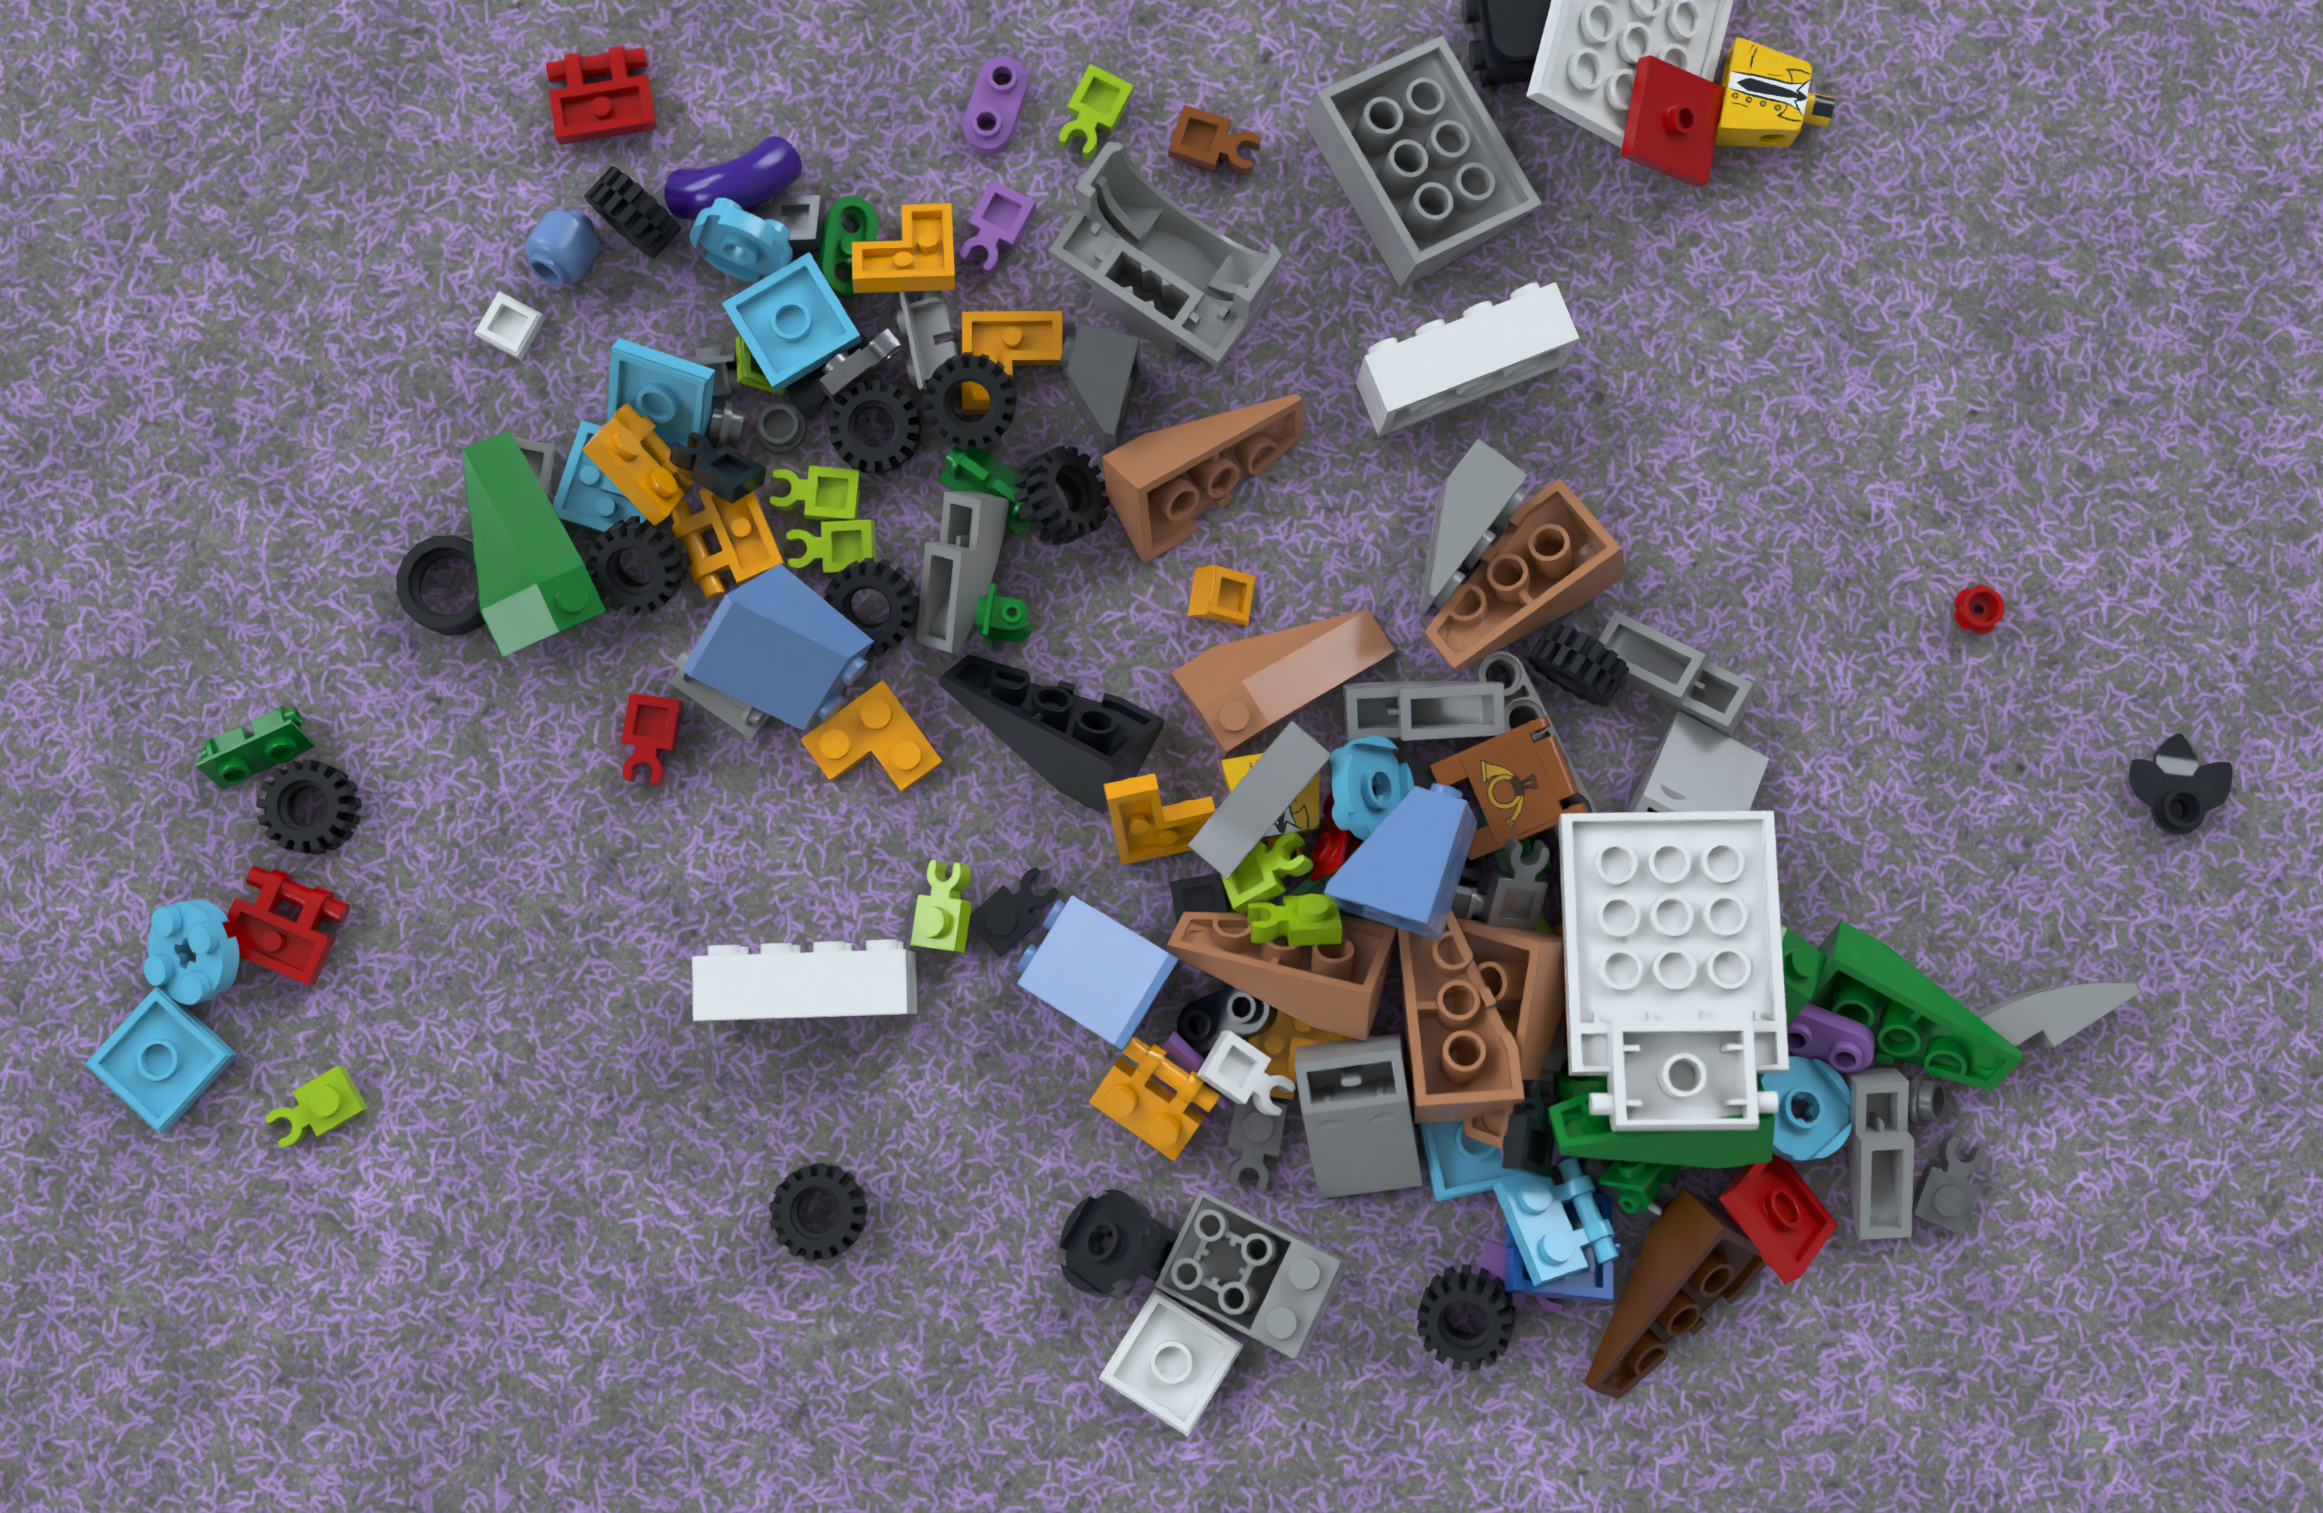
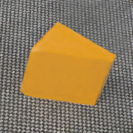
[1188,565,1256,626]

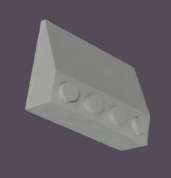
[1303,35,1542,288]

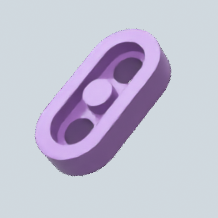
[963,56,1028,155]
[1787,1003,1875,1073]

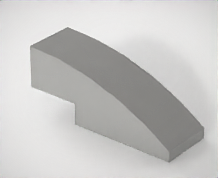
[916,490,1009,653]
[1598,611,1755,738]
[1343,681,1505,741]
[1188,721,1332,879]
[1974,983,2141,1048]
[1844,1068,1914,1240]

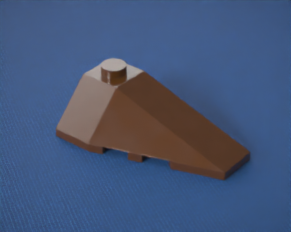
[1584,1188,1767,1400]

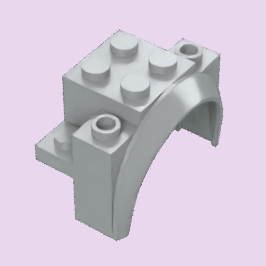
[1048,142,1282,368]

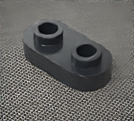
[1177,986,1278,1053]

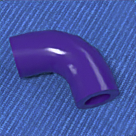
[665,136,802,220]

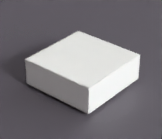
[474,291,546,361]

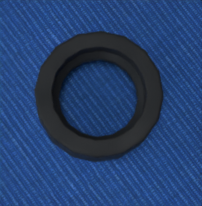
[396,535,485,635]

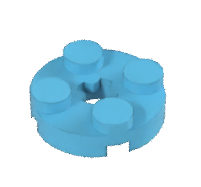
[690,198,793,283]
[1330,736,1414,841]
[144,899,239,1005]
[1758,1056,1852,1163]

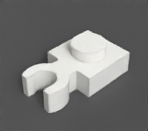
[1196,1030,1296,1116]

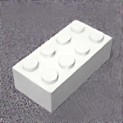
[1356,282,1579,437]
[692,940,918,1021]

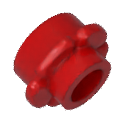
[1954,585,2004,635]

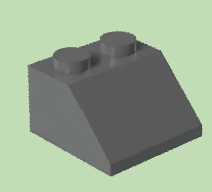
[1060,322,1140,455]

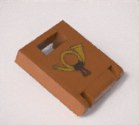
[1430,716,1588,861]

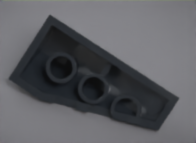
[939,655,1165,814]

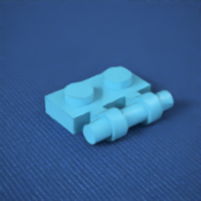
[1493,1157,1619,1287]

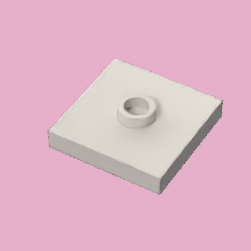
[1099,1287,1244,1437]

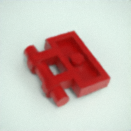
[546,45,658,145]
[223,866,350,985]

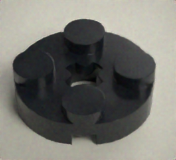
[1060,1189,1161,1299]

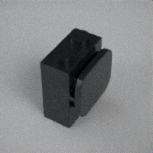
[1461,0,1552,87]

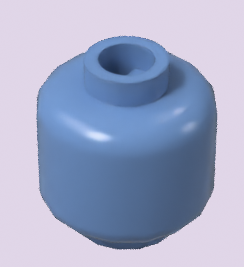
[524,210,601,286]

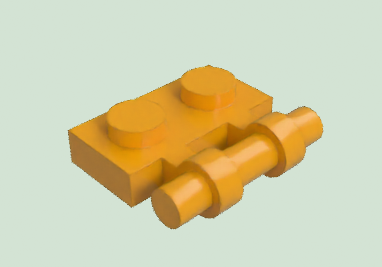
[582,402,694,526]
[670,488,787,600]
[1089,1036,1220,1161]

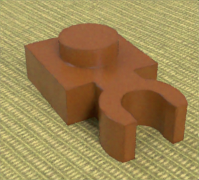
[1168,105,1261,175]

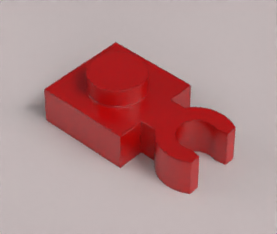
[621,693,684,786]

